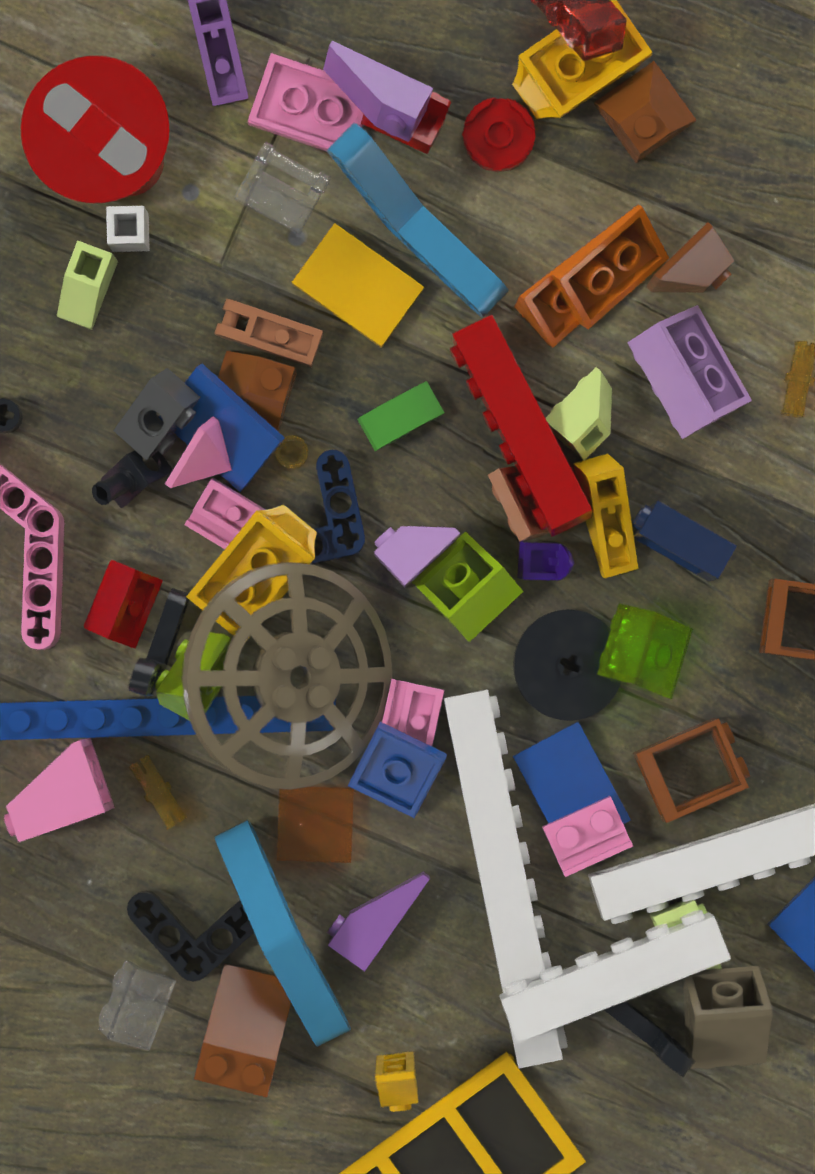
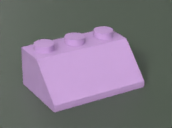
[627,305,752,439]

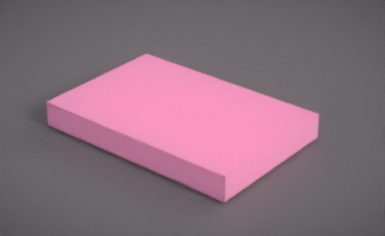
[247,53,364,151]

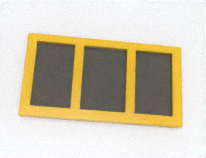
[339,1051,586,1174]

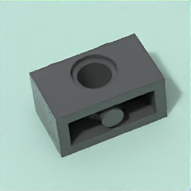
[113,368,201,460]

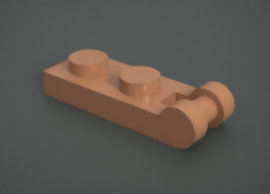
[214,299,324,368]

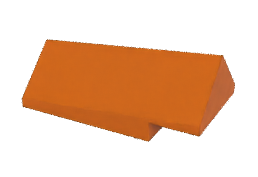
[514,204,669,348]

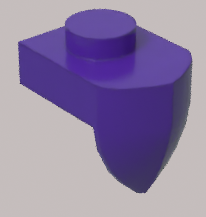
[517,541,574,581]

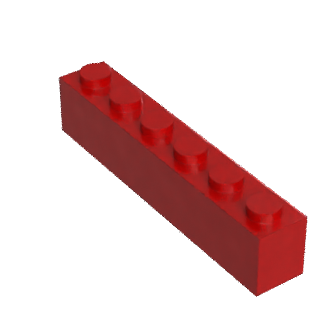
[449,314,592,537]

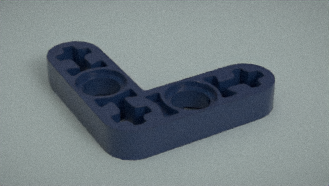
[311,450,365,564]

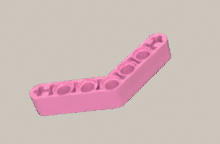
[0,464,64,650]

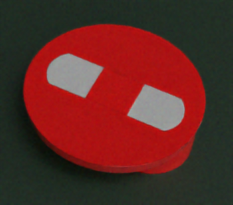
[21,56,170,204]

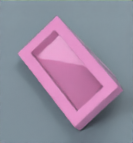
[165,416,232,488]

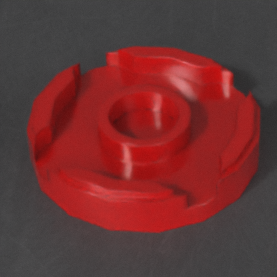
[462,98,536,172]

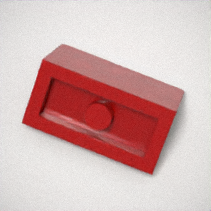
[84,560,163,649]

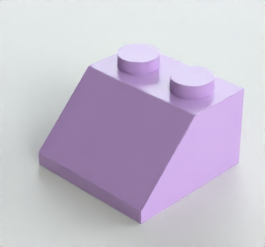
[374,526,460,588]

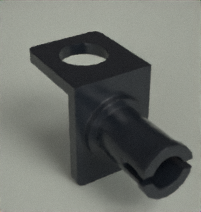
[92,450,173,508]

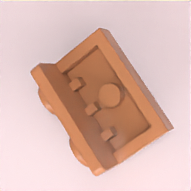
[488,466,549,542]

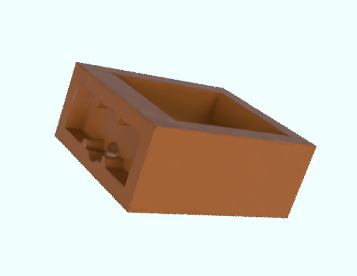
[759,579,815,661]
[633,718,750,823]

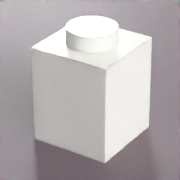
[106,206,149,252]

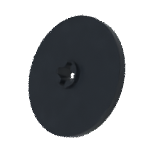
[513,609,624,721]

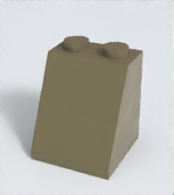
[684,966,772,1069]

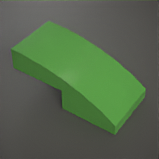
[357,381,444,451]

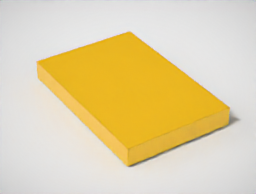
[292,223,424,348]

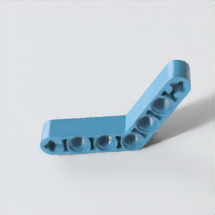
[327,123,509,318]
[215,820,351,1047]

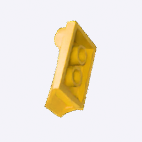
[512,0,653,119]
[186,505,317,642]

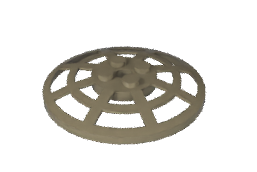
[182,562,392,789]

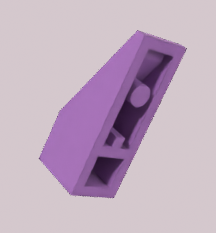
[188,0,249,106]
[323,41,433,142]
[327,871,430,972]

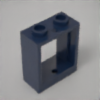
[632,501,737,582]

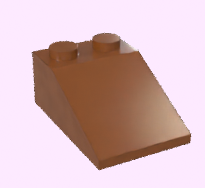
[194,963,291,1097]

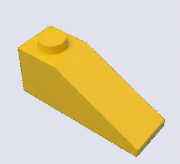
[573,454,638,579]
[375,1052,418,1112]

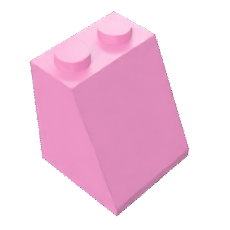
[4,738,115,842]

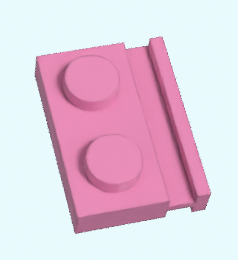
[184,478,266,549]
[382,679,445,747]
[542,796,633,877]

